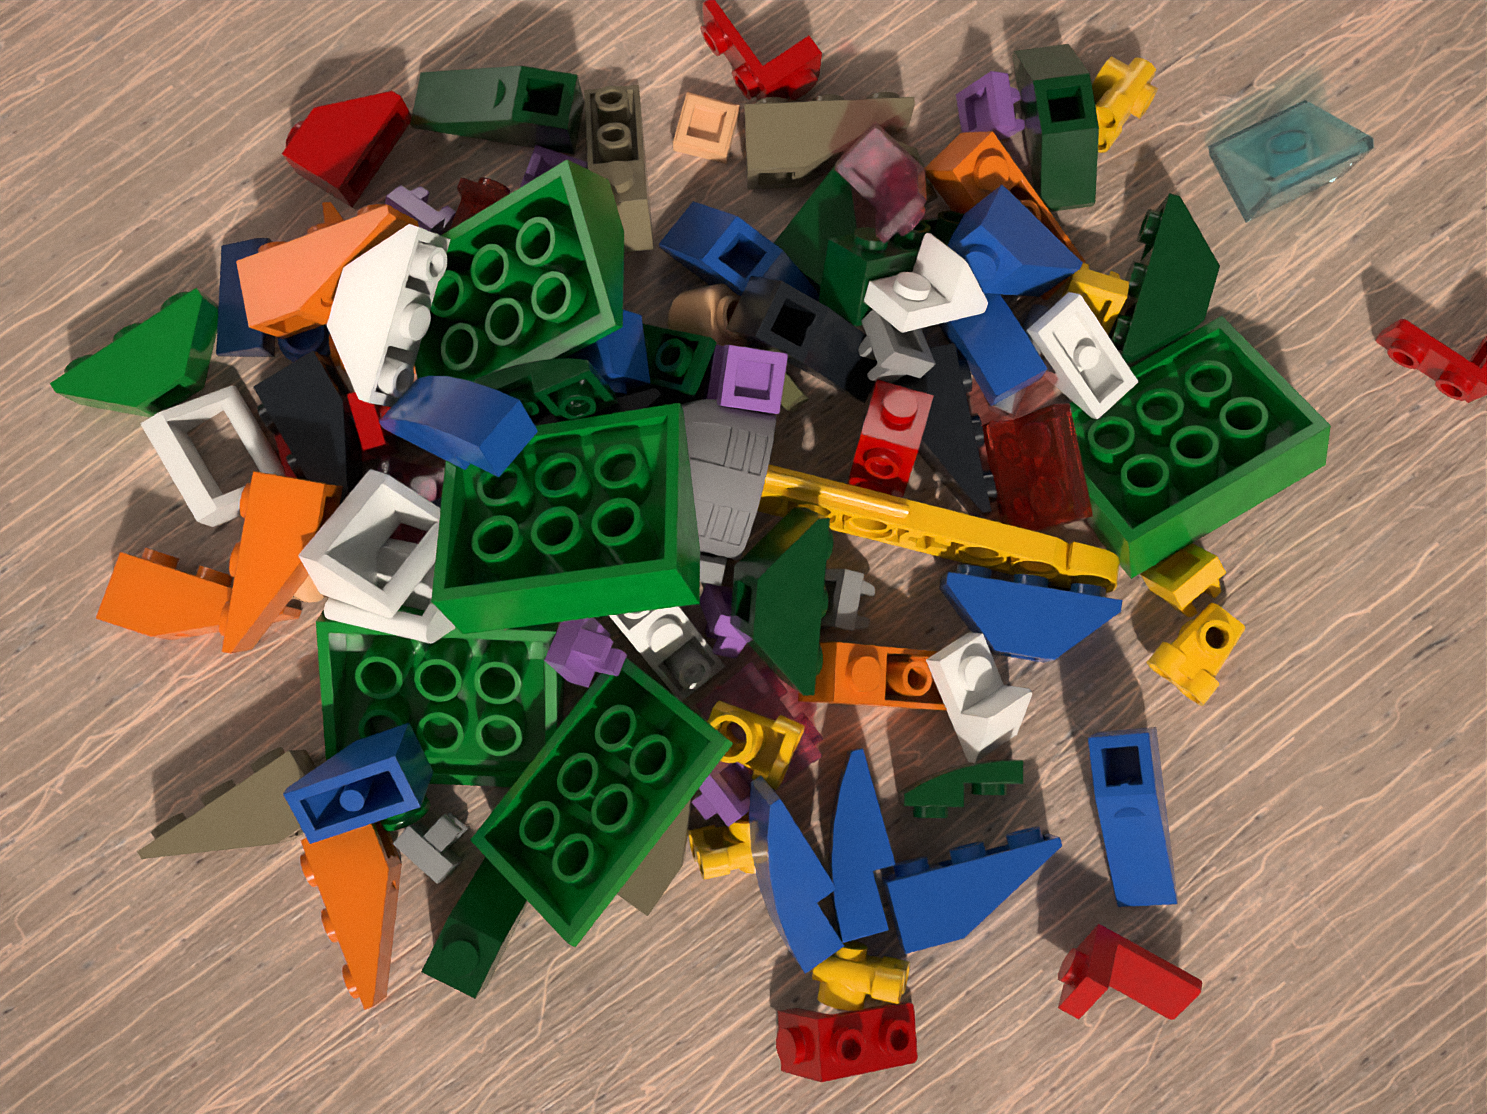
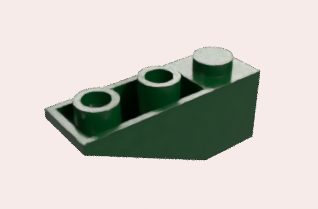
[410,65,584,155]
[818,211,964,327]

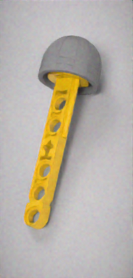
[681,399,1120,593]

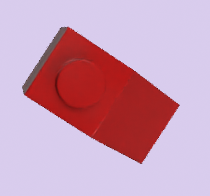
[282,91,412,208]

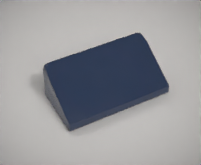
[216,238,276,357]

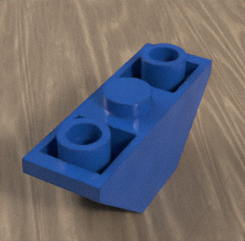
[659,201,819,301]
[939,564,1122,663]

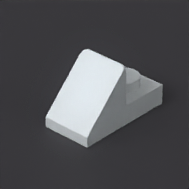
[864,233,988,333]
[1027,292,1138,419]
[926,632,1032,763]

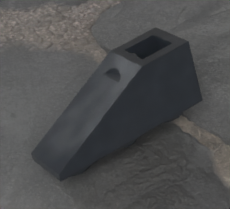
[726,276,877,403]
[892,343,997,518]
[253,351,363,506]

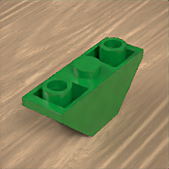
[50,288,218,417]

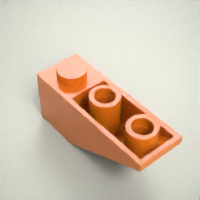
[922,131,1086,300]
[236,204,419,339]
[219,471,343,654]
[95,547,302,640]
[798,642,947,711]
[300,821,402,1010]

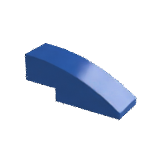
[938,293,1047,406]
[379,376,538,477]
[828,748,896,943]
[749,776,844,974]

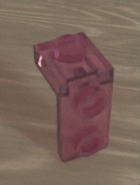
[835,121,927,243]

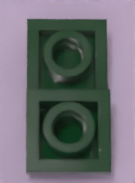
[475,358,618,422]
[898,759,1023,818]

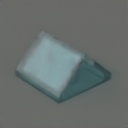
[1208,100,1374,223]

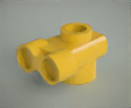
[1092,56,1158,153]
[1146,603,1246,706]
[707,701,805,790]
[688,811,756,880]
[812,939,910,1011]

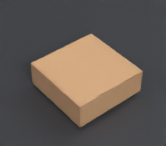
[673,92,740,164]

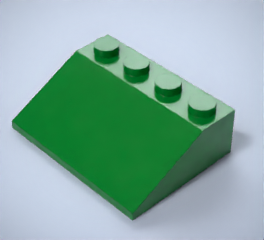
[414,159,624,383]
[1031,316,1331,579]
[431,403,700,634]
[316,605,565,787]
[470,658,733,948]

